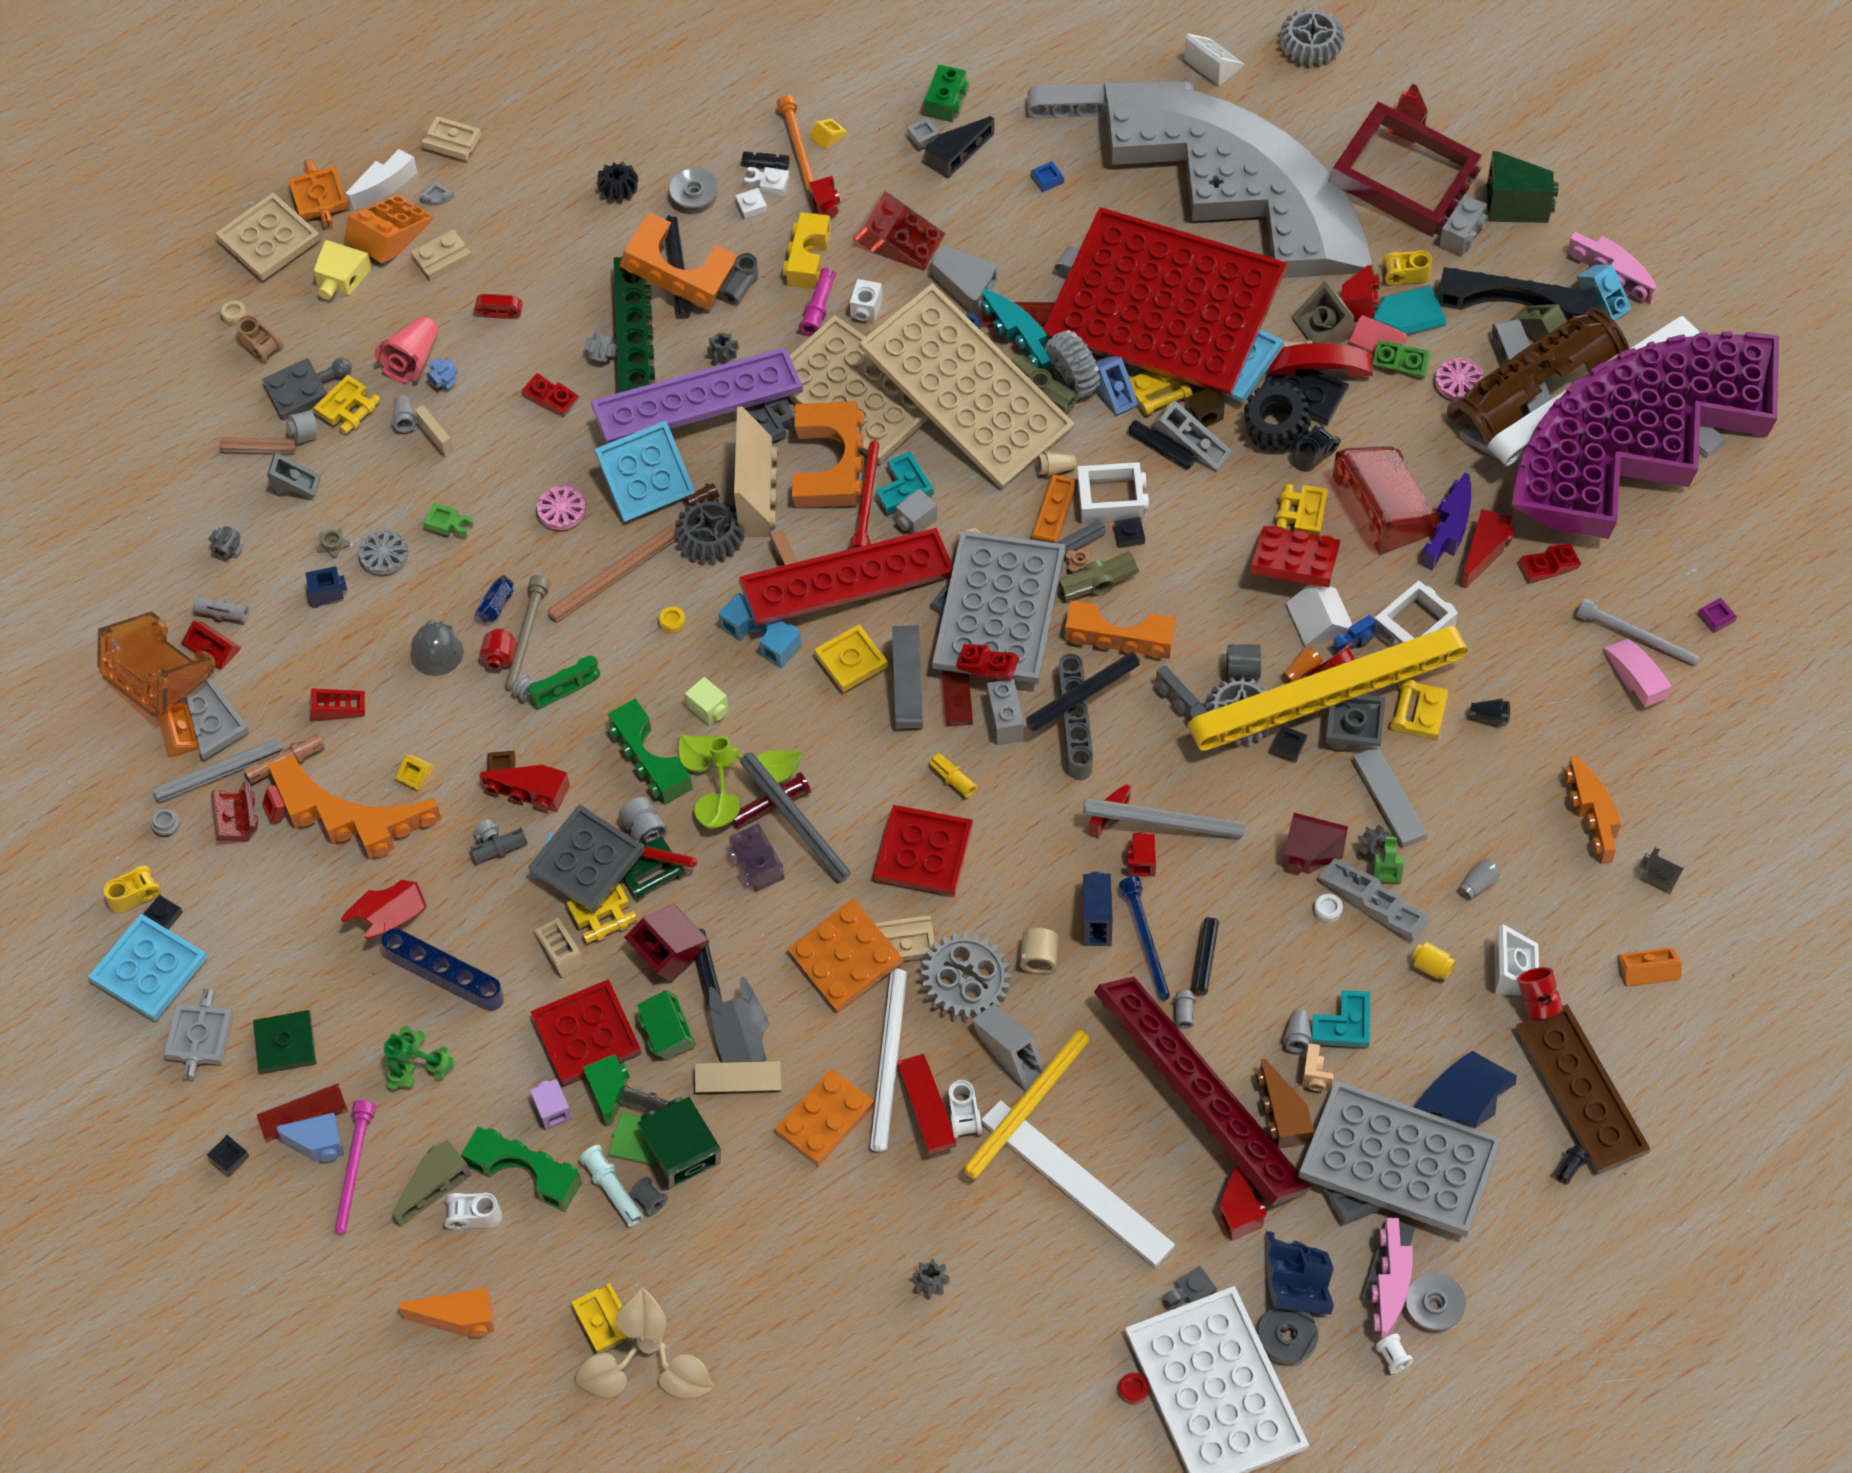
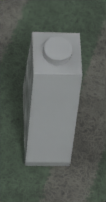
[930,245,998,316]
[972,1004,1045,1091]

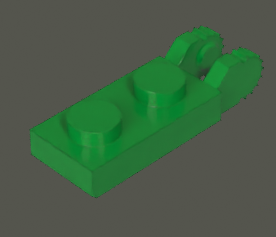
[528,655,600,710]

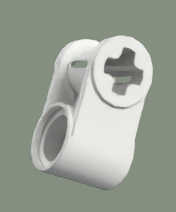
[949,1080,982,1139]
[444,1193,502,1230]

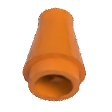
[1283,647,1323,683]

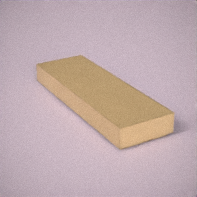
[695,1061,782,1093]

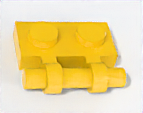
[314,375,381,434]
[1275,484,1328,536]
[567,883,638,944]

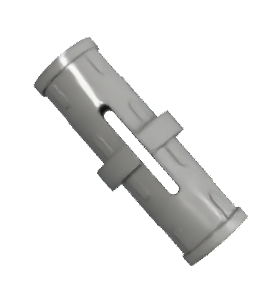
[193,597,249,622]

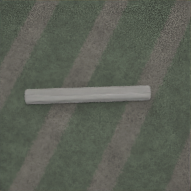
[153,739,283,802]

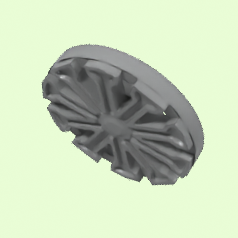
[359,530,409,575]

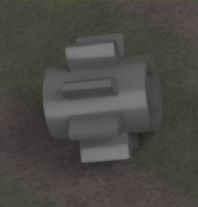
[707,332,739,364]
[208,526,243,559]
[1358,825,1393,861]
[913,1258,950,1298]

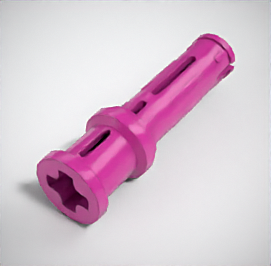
[799,267,836,337]

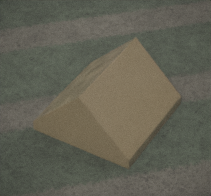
[1292,280,1354,344]

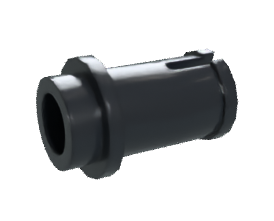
[1553,1145,1588,1184]

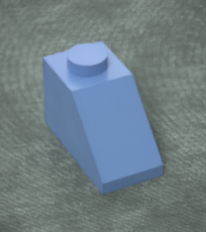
[1095,356,1139,415]
[277,1113,344,1162]

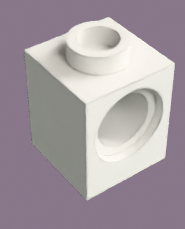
[850,279,883,322]

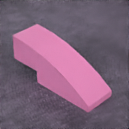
[1603,638,1672,707]

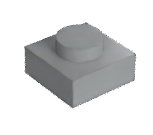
[907,117,940,149]

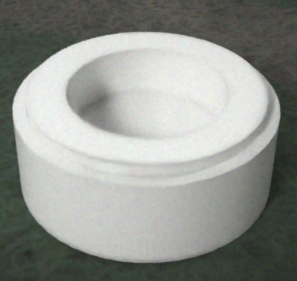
[1314,894,1343,923]

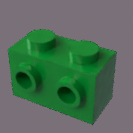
[924,64,969,122]
[637,990,696,1060]

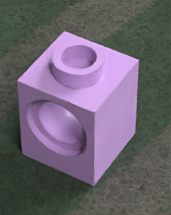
[530,1079,572,1130]

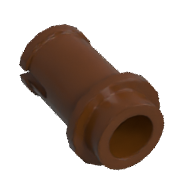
[685,483,720,507]

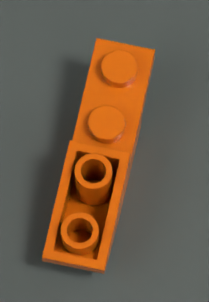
[1564,756,1621,864]

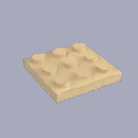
[215,192,321,281]

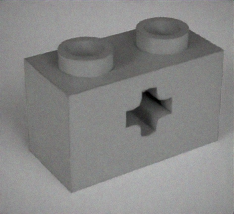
[987,679,1024,745]

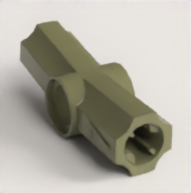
[1011,354,1078,413]
[1058,550,1139,601]

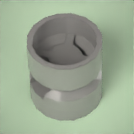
[618,797,668,845]

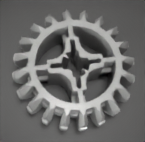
[1279,7,1345,67]
[1046,330,1100,399]
[1204,676,1273,747]

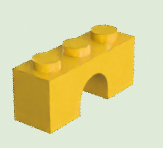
[783,212,831,289]

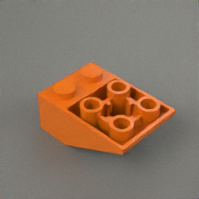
[344,195,434,263]

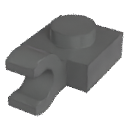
[1163,1266,1217,1311]

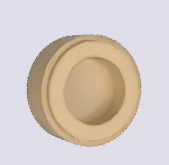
[221,301,247,326]

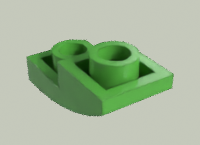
[1372,340,1432,377]

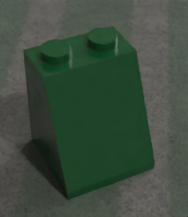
[1487,151,1559,223]
[637,1097,721,1189]

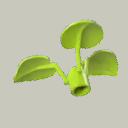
[679,734,802,828]

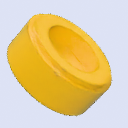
[659,607,686,634]

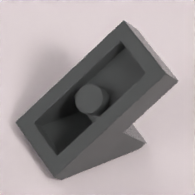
[267,452,321,500]

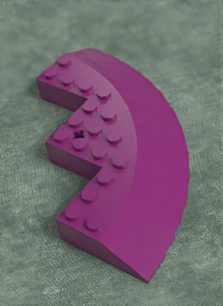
[1511,331,1779,539]

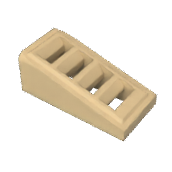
[534,917,586,978]

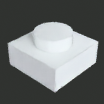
[735,188,767,219]

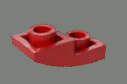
[521,373,579,416]
[1518,543,1581,583]
[956,644,1019,681]

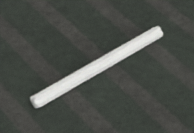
[870,968,907,1153]

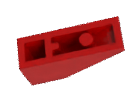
[1461,509,1515,588]

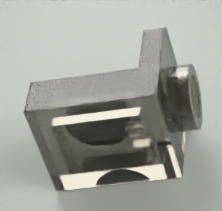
[1639,847,1684,894]

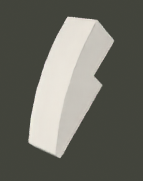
[345,149,418,211]

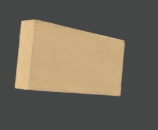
[415,406,453,458]

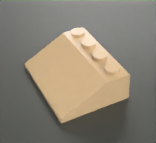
[734,407,778,537]

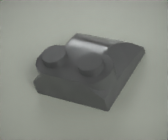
[1326,695,1385,750]

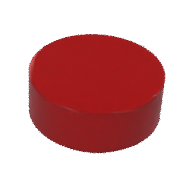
[1119,1372,1149,1405]

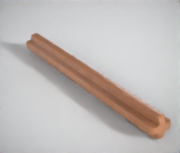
[548,525,676,622]

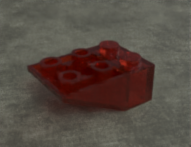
[853,191,946,271]

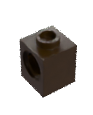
[1184,388,1225,427]

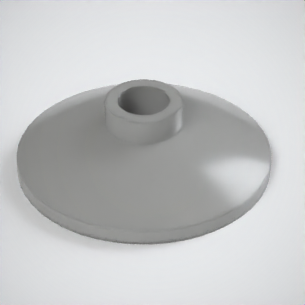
[669,168,719,208]
[1406,1273,1466,1330]

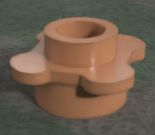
[1066,548,1092,573]

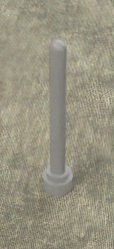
[1576,597,1699,665]

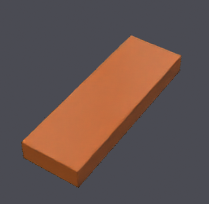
[1031,474,1077,543]

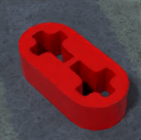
[474,294,523,319]

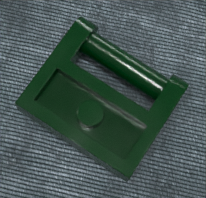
[622,836,686,901]

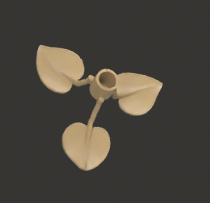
[576,1287,714,1399]

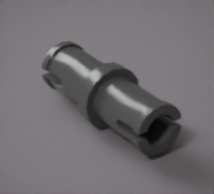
[470,827,528,864]

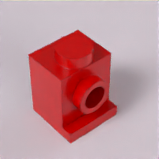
[809,176,840,217]
[1127,832,1156,877]

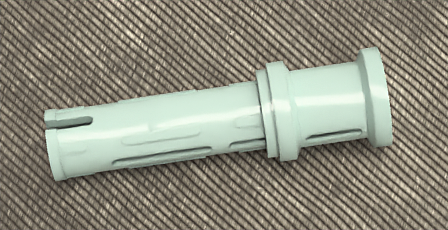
[579,1145,644,1227]

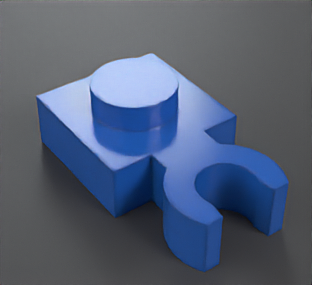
[1332,614,1376,654]

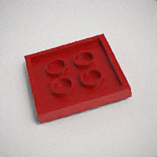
[1250,526,1341,588]
[874,805,973,896]
[530,979,642,1086]

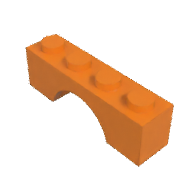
[1065,601,1176,659]

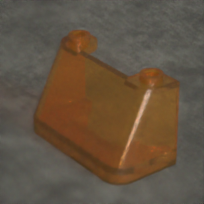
[97,611,215,717]

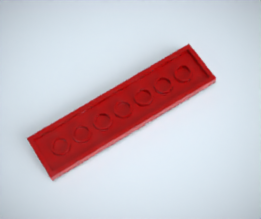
[739,528,953,626]

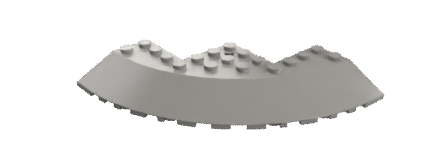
[1104,82,1374,278]

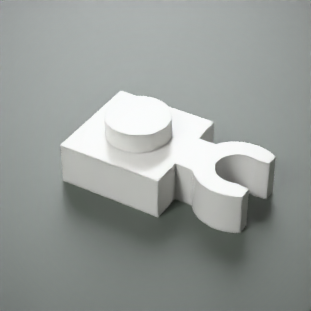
[744,167,790,196]

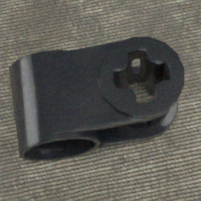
[1293,423,1341,472]

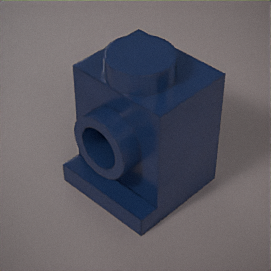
[305,566,348,608]

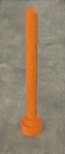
[776,95,814,193]

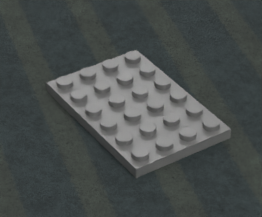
[932,530,1065,684]
[1298,1081,1502,1238]

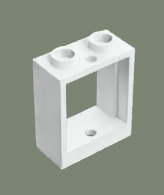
[1077,462,1149,524]
[1374,580,1458,647]

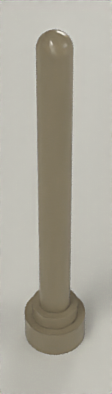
[505,575,550,690]

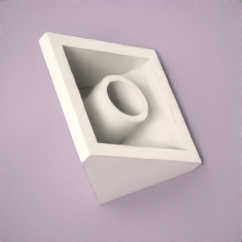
[1184,34,1244,87]
[1286,584,1353,648]
[1494,924,1539,995]

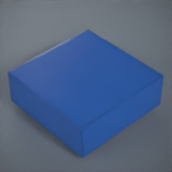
[1031,161,1064,192]

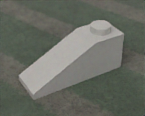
[1151,401,1233,471]

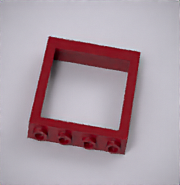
[1329,101,1482,237]

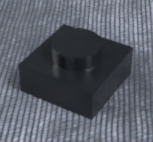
[1114,517,1145,548]
[1271,725,1307,762]
[143,895,183,930]
[207,1135,249,1176]

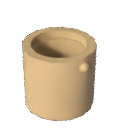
[1020,928,1059,975]

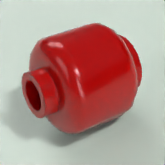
[479,628,517,670]

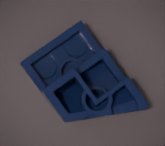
[1415,1051,1517,1126]
[1265,1231,1334,1315]

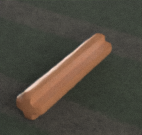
[220,437,296,454]

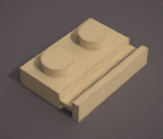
[422,116,482,161]
[411,229,473,281]
[875,915,935,961]

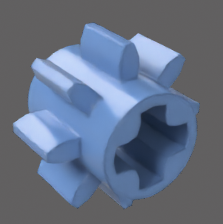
[426,358,458,389]

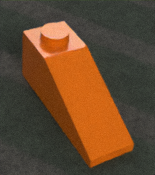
[399,1288,495,1338]

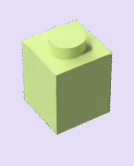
[685,677,729,726]

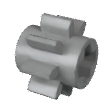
[584,332,617,362]

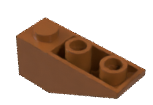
[1256,1059,1314,1149]

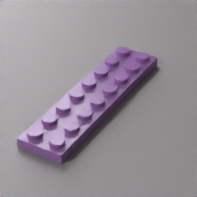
[591,347,803,444]

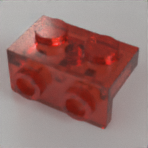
[211,782,258,842]

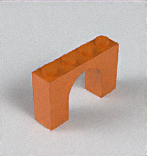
[619,212,738,311]
[792,401,864,508]

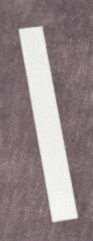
[981,1100,1175,1269]

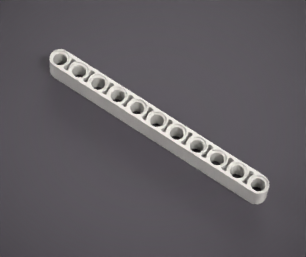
[1487,316,1701,466]

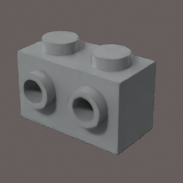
[1439,195,1488,257]

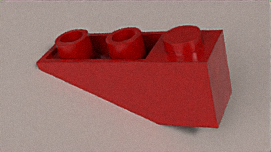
[479,764,570,812]

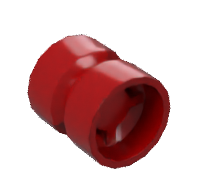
[1517,967,1563,1019]

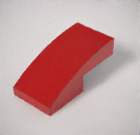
[1088,784,1131,839]

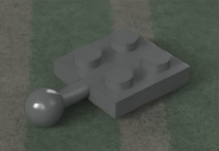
[262,357,352,421]

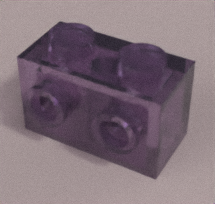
[727,823,785,893]

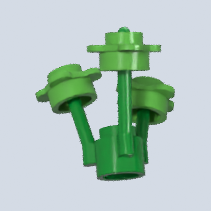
[384,1026,455,1090]

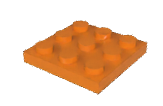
[787,898,904,1013]

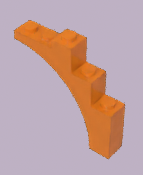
[268,755,442,860]

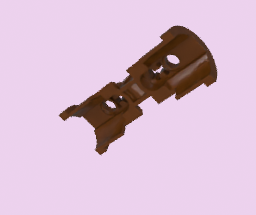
[1447,308,1630,444]

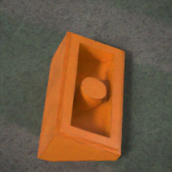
[157,703,200,757]
[1618,947,1682,986]

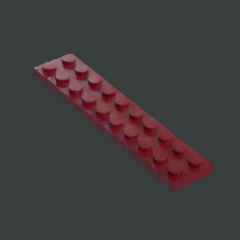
[1094,976,1311,1206]

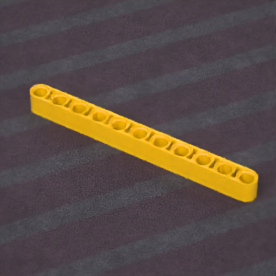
[1187,626,1468,751]

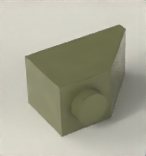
[1510,304,1567,342]

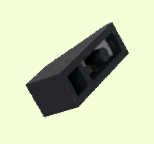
[925,116,995,179]

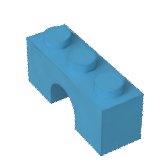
[718,592,801,669]

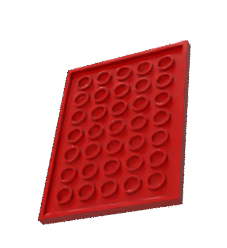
[1043,207,1287,396]

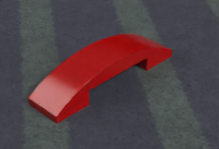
[1270,343,1373,376]

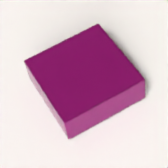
[1698,597,1737,633]

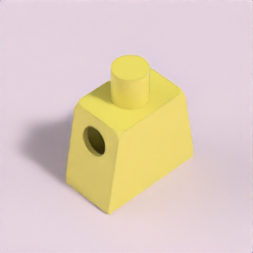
[314,240,372,300]

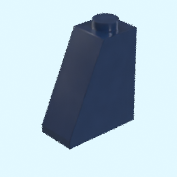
[1082,871,1113,946]

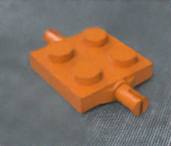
[288,159,349,227]

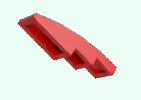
[897,1054,957,1154]

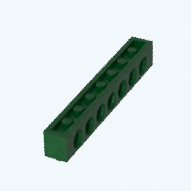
[614,257,655,393]

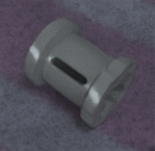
[629,1176,668,1216]

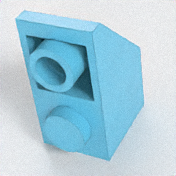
[1576,265,1632,321]

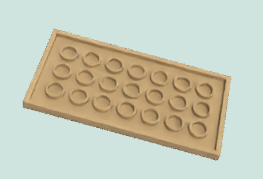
[858,283,1075,490]

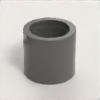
[1227,644,1261,679]

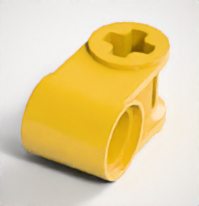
[1382,250,1432,286]
[103,866,161,913]

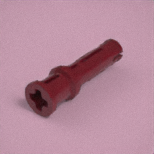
[732,772,811,829]

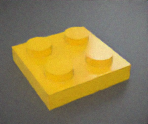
[814,624,888,692]

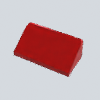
[181,620,241,669]

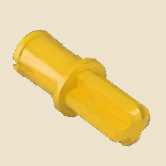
[929,753,978,798]

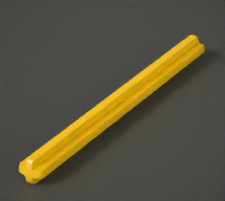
[964,1030,1089,1179]

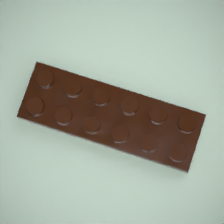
[1515,1004,1650,1174]

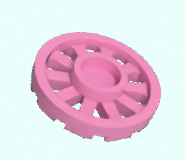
[1435,358,1484,400]
[537,486,586,530]

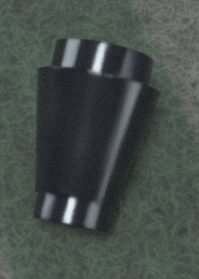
[1470,698,1510,725]

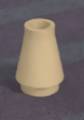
[1037,451,1076,477]

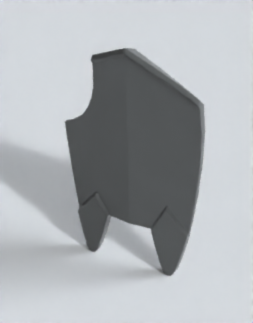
[709,977,769,1063]

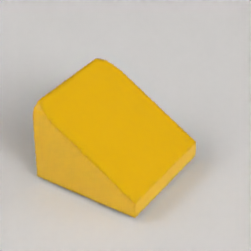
[810,119,847,149]
[395,754,435,790]

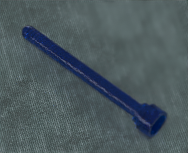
[1119,876,1170,1001]

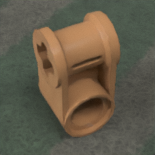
[236,315,283,363]

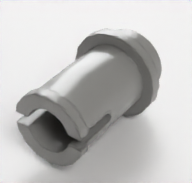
[1173,990,1196,1028]

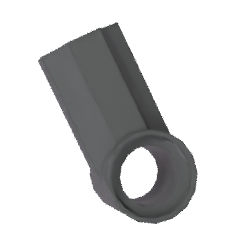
[719,253,758,305]

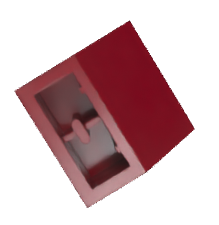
[624,904,710,982]

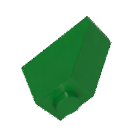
[583,1054,630,1127]

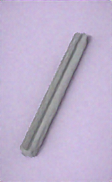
[1083,798,1245,838]

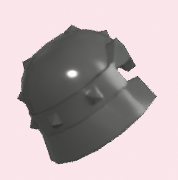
[410,620,464,676]

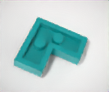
[876,451,934,515]
[1312,990,1370,1048]

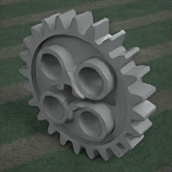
[919,931,1012,1022]

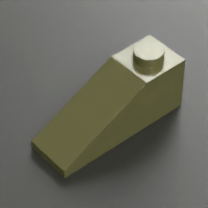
[393,1140,471,1227]

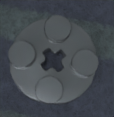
[1258,1308,1319,1367]

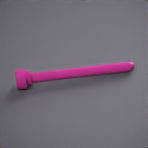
[335,1100,376,1235]

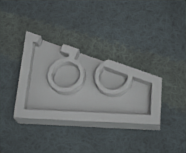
[184,672,249,760]

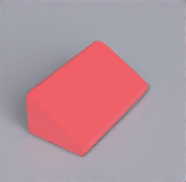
[1349,315,1407,355]

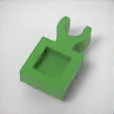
[423,503,474,538]

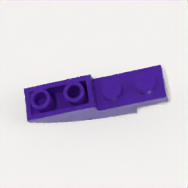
[1422,472,1472,571]

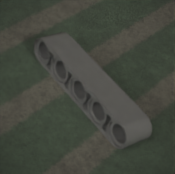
[1059,653,1093,780]

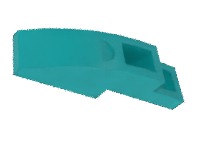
[980,289,1051,372]

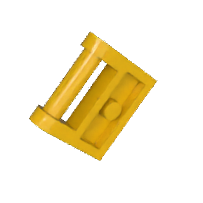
[1129,371,1193,416]
[1390,679,1449,740]

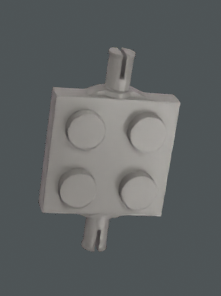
[164,988,234,1080]

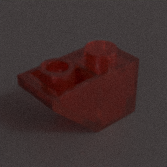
[1388,83,1428,143]

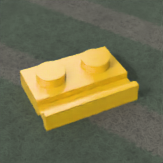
[571,1283,630,1354]

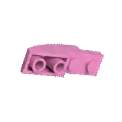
[1567,232,1656,304]
[1371,1218,1413,1341]

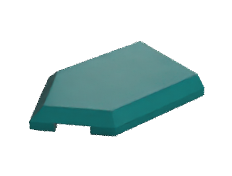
[1370,285,1446,336]

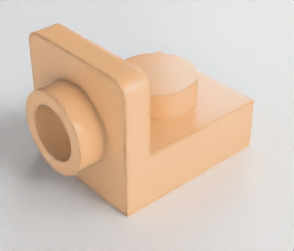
[1302,1043,1333,1092]

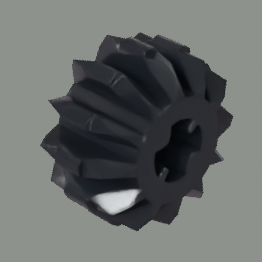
[597,161,639,202]

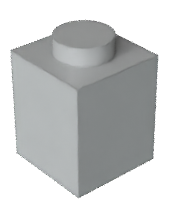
[896,489,937,534]

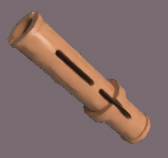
[244,733,325,784]

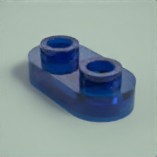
[475,575,514,623]

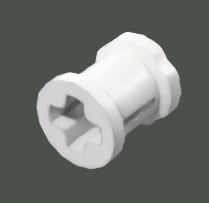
[1376,1334,1414,1374]

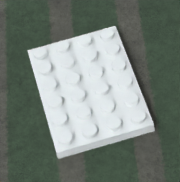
[1125,1286,1309,1473]

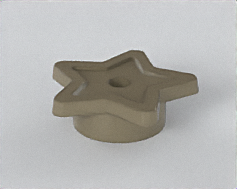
[317,529,350,558]

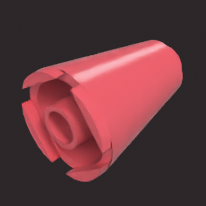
[375,317,438,383]

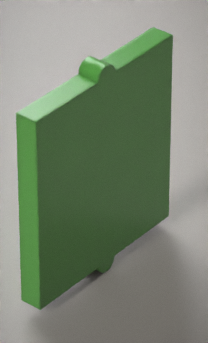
[608,1112,657,1167]

